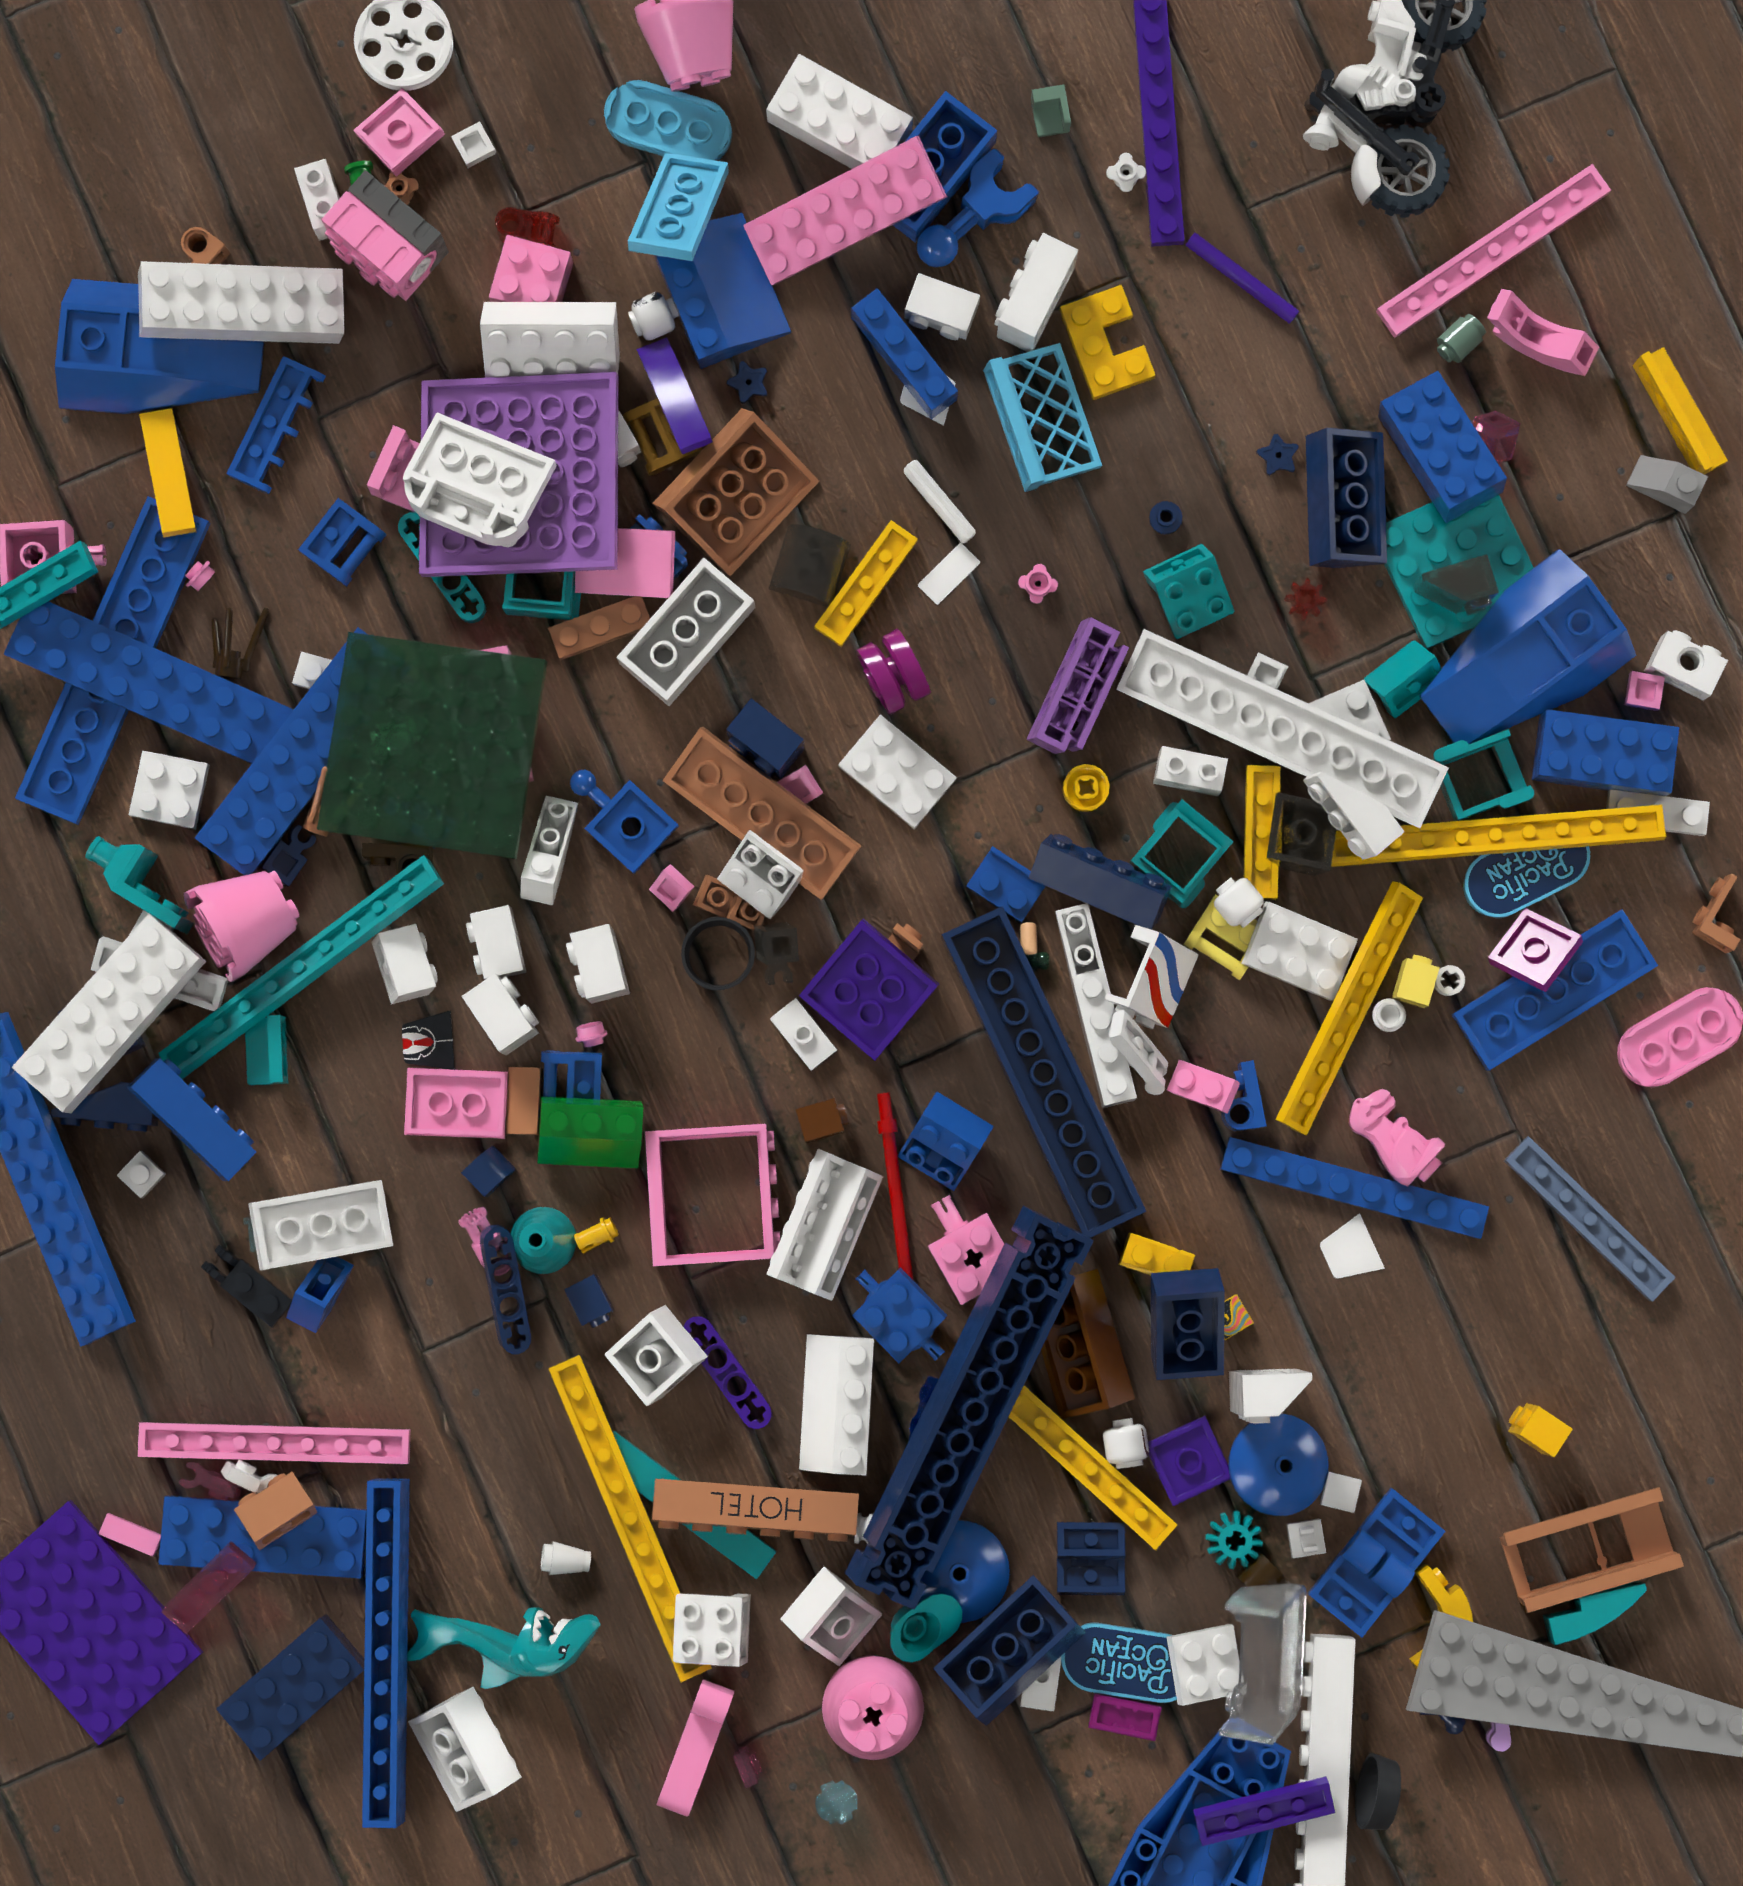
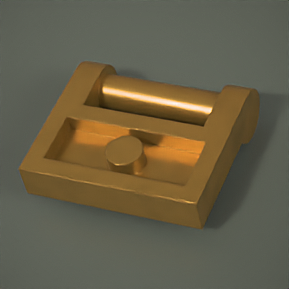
[623,399,702,476]

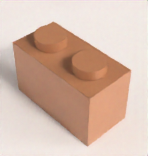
[234,1472,318,1550]

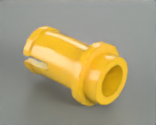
[574,1217,619,1254]

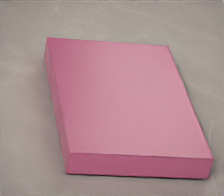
[575,528,675,598]
[404,1068,508,1139]

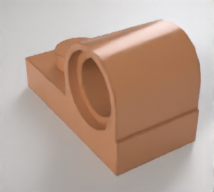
[181,227,230,264]

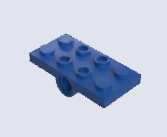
[1307,1488,1446,1638]

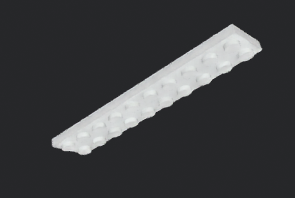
[1116,629,1449,828]

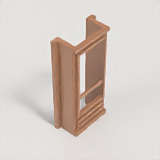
[1499,1487,1684,1613]

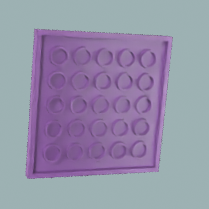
[419,372,619,577]

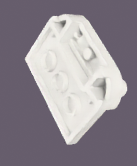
[403,413,557,547]

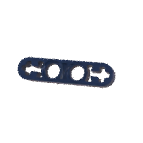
[480,1225,531,1354]

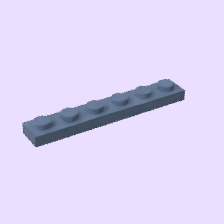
[1504,1136,1676,1302]

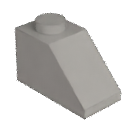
[1626,455,1708,514]

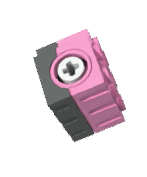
[321,170,449,301]

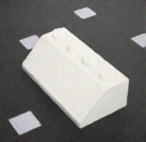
[799,1334,874,1475]
[1229,1369,1312,1423]

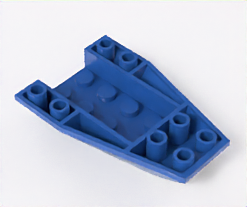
[55,279,265,414]
[1419,549,1636,744]
[1108,1718,1291,1886]

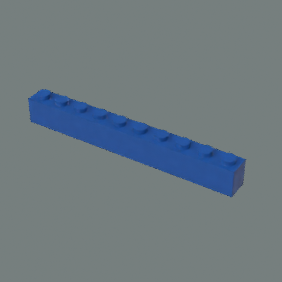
[362,1478,410,1828]

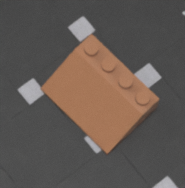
[652,408,819,576]

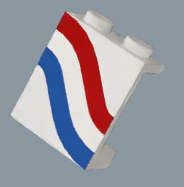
[1105,925,1199,1029]

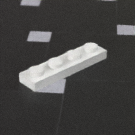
[91,936,228,1011]

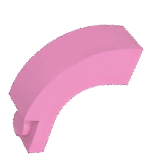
[1487,289,1599,376]

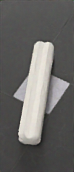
[904,460,976,543]

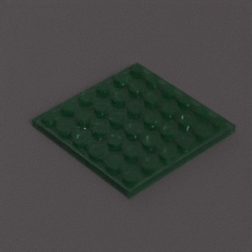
[317,632,547,859]

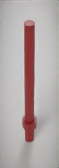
[877,1092,914,1281]

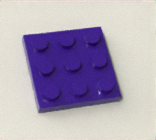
[799,919,939,1061]

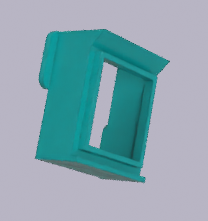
[502,571,581,620]
[1432,729,1534,821]
[1129,799,1234,908]

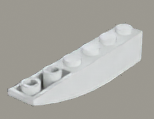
[1055,903,1137,1109]

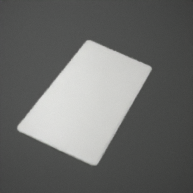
[918,543,980,605]

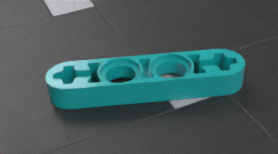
[398,512,486,623]

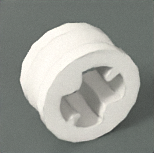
[1434,965,1465,996]
[854,1513,873,1544]

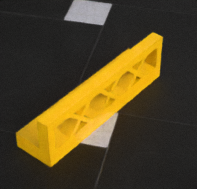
[1632,347,1728,475]

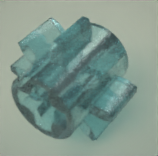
[815,1780,857,1825]

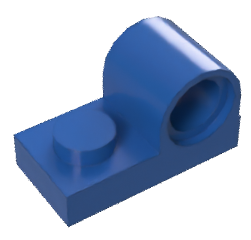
[1221,1060,1267,1131]

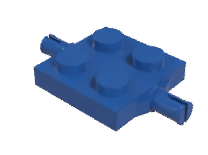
[852,1267,948,1363]

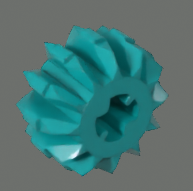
[1205,1511,1263,1569]

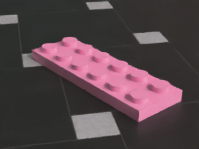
[743,136,947,285]

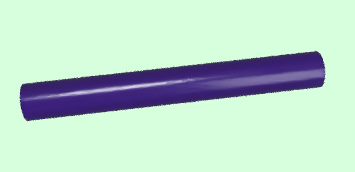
[1185,232,1299,324]

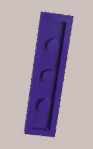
[1193,1776,1335,1846]

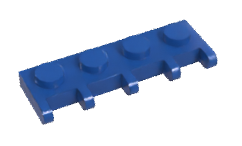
[226,356,326,494]

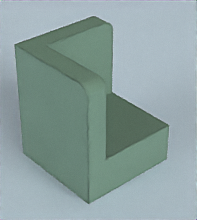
[1031,84,1071,137]

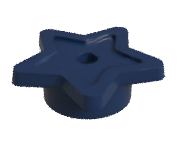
[726,361,768,404]
[1256,434,1299,476]

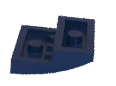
[1057,1522,1125,1595]

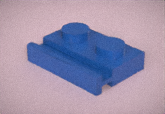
[966,846,1046,923]

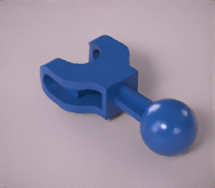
[917,149,1039,268]

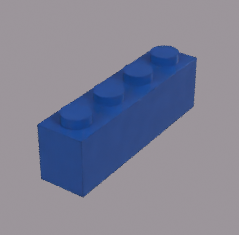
[851,288,958,420]
[127,1058,256,1181]

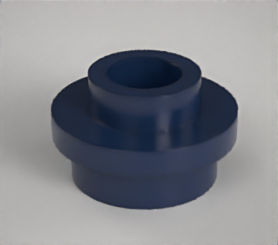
[1149,501,1182,535]

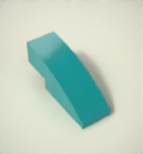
[1543,1581,1647,1645]

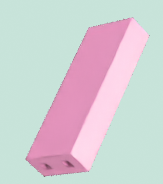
[99,1513,161,1557]

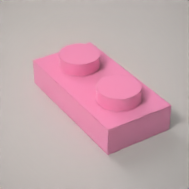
[1167,1060,1240,1114]

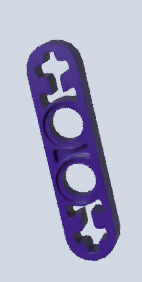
[683,1316,772,1429]

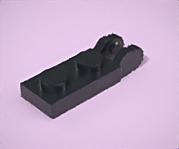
[201,1244,292,1328]

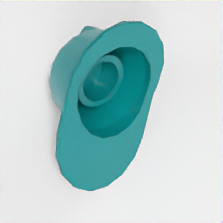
[890,1594,962,1662]

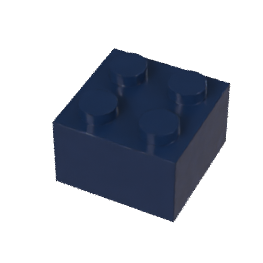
[726,698,805,779]

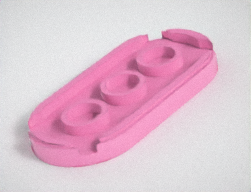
[1617,987,1743,1087]

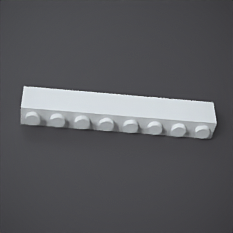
[1294,1633,1355,1886]

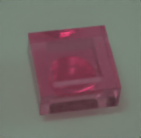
[733,1747,763,1788]

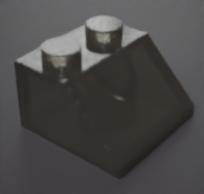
[1413,554,1499,616]
[1266,792,1336,876]

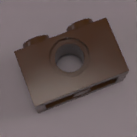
[796,1098,849,1144]

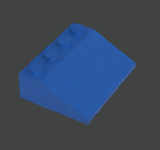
[654,213,791,369]

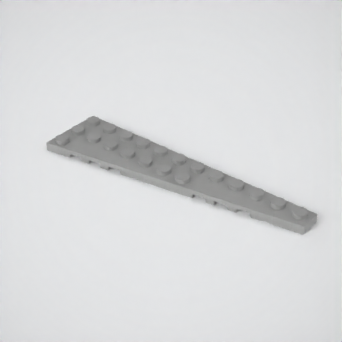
[1406,1610,1743,1757]

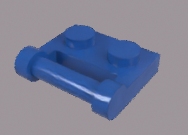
[298,498,387,587]
[539,1050,602,1118]

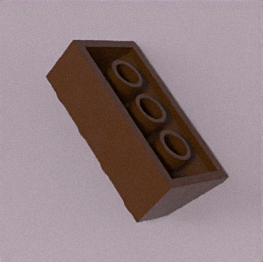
[1041,1269,1135,1419]

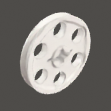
[354,0,453,91]

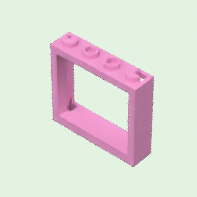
[645,1124,781,1266]

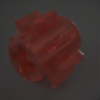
[1284,578,1327,621]

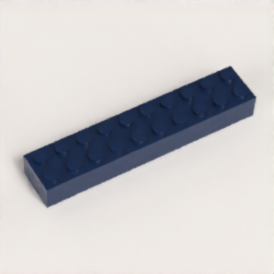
[941,906,1146,1238]

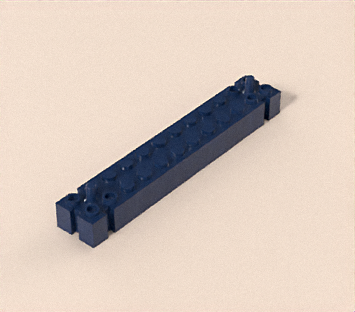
[845,1206,1094,1610]

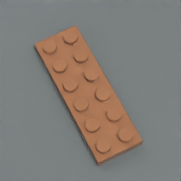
[663,727,862,900]

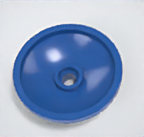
[1228,1414,1329,1516]
[919,1520,1010,1623]

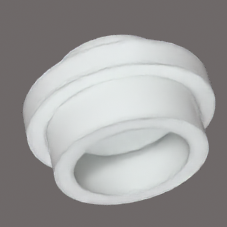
[1372,998,1406,1032]

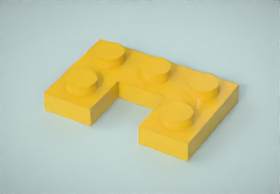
[1059,285,1156,400]

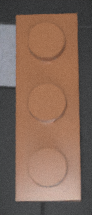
[548,596,650,661]

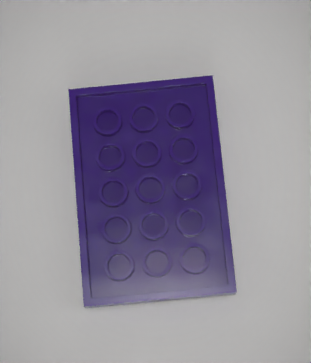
[0,1500,203,1745]

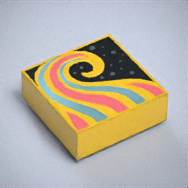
[1224,1294,1254,1340]

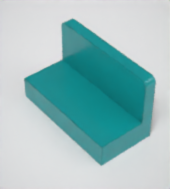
[1364,640,1442,718]
[245,1015,288,1086]

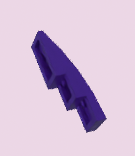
[636,337,713,454]

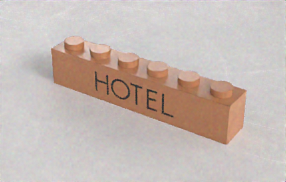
[652,1479,859,1542]

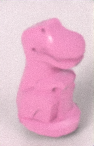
[1348,1089,1445,1187]

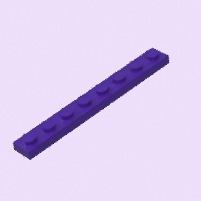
[1133,0,1185,247]

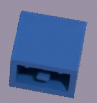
[898,1092,994,1191]

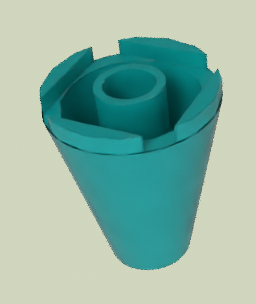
[511,1207,577,1274]

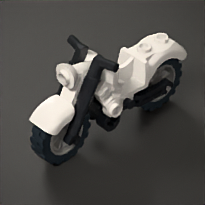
[1303,0,1487,218]

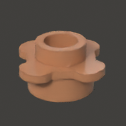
[384,171,419,205]

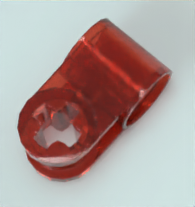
[495,207,560,248]

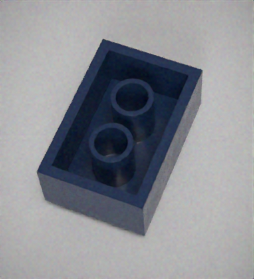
[1151,1268,1225,1380]

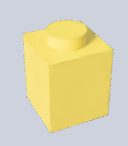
[1392,955,1440,1008]

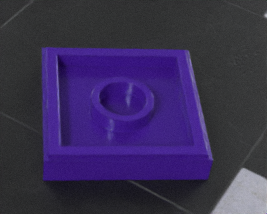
[1148,1416,1230,1506]

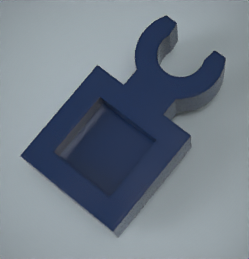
[259,825,316,887]

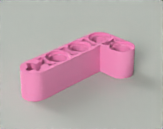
[656,1679,735,1817]

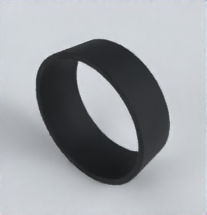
[681,917,755,990]
[1355,1753,1401,1830]

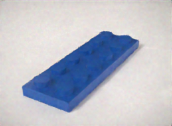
[1451,909,1658,1071]
[158,1496,367,1579]

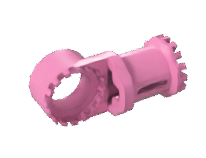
[458,1207,510,1276]

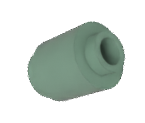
[1437,314,1486,363]

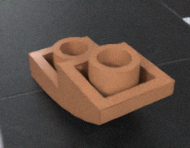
[693,875,765,932]

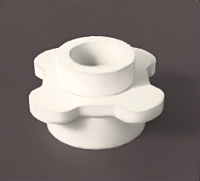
[1106,153,1146,192]

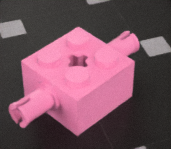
[0,520,107,594]
[927,1195,1004,1305]

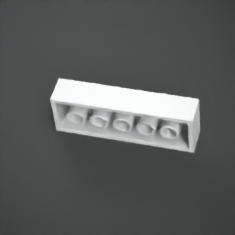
[138,261,344,344]
[12,914,206,1114]

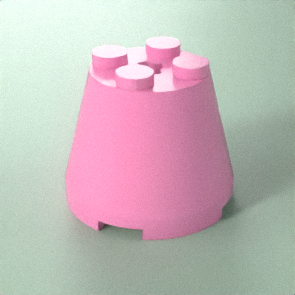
[634,0,733,92]
[184,871,300,982]
[822,1655,924,1760]

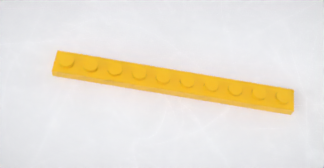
[1326,805,1666,867]
[548,1355,712,1682]

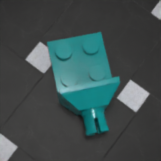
[85,836,194,934]

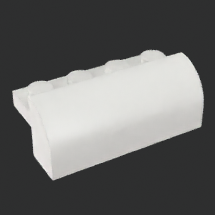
[767,1149,883,1301]

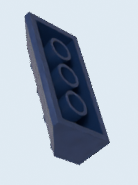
[1306,428,1387,568]

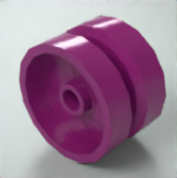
[856,628,931,715]

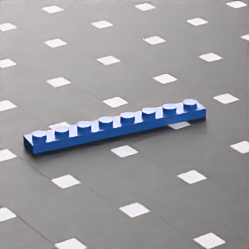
[1220,1137,1489,1239]

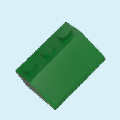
[537,1096,644,1168]

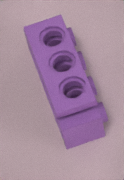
[1026,617,1129,754]

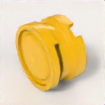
[1062,764,1110,812]

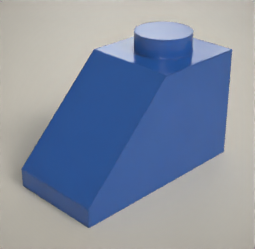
[286,1256,354,1333]

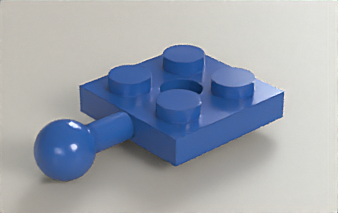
[570,770,679,874]

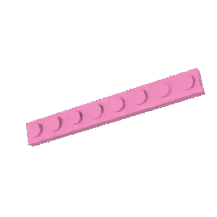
[1376,164,1611,338]
[138,1422,411,1464]

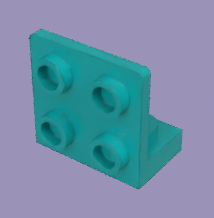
[1143,544,1234,639]

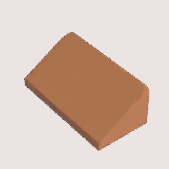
[506,1067,542,1135]

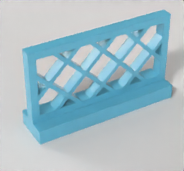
[983,343,1102,492]

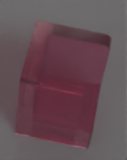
[1473,411,1521,463]

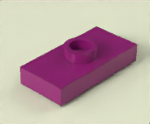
[1088,1693,1162,1741]

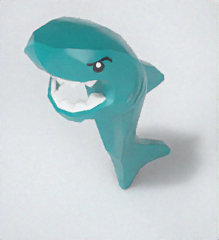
[407,1607,601,1689]

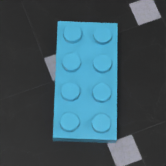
[628,153,729,261]

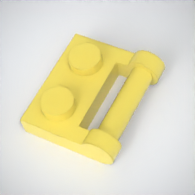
[1183,894,1257,980]

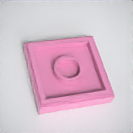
[353,88,445,177]

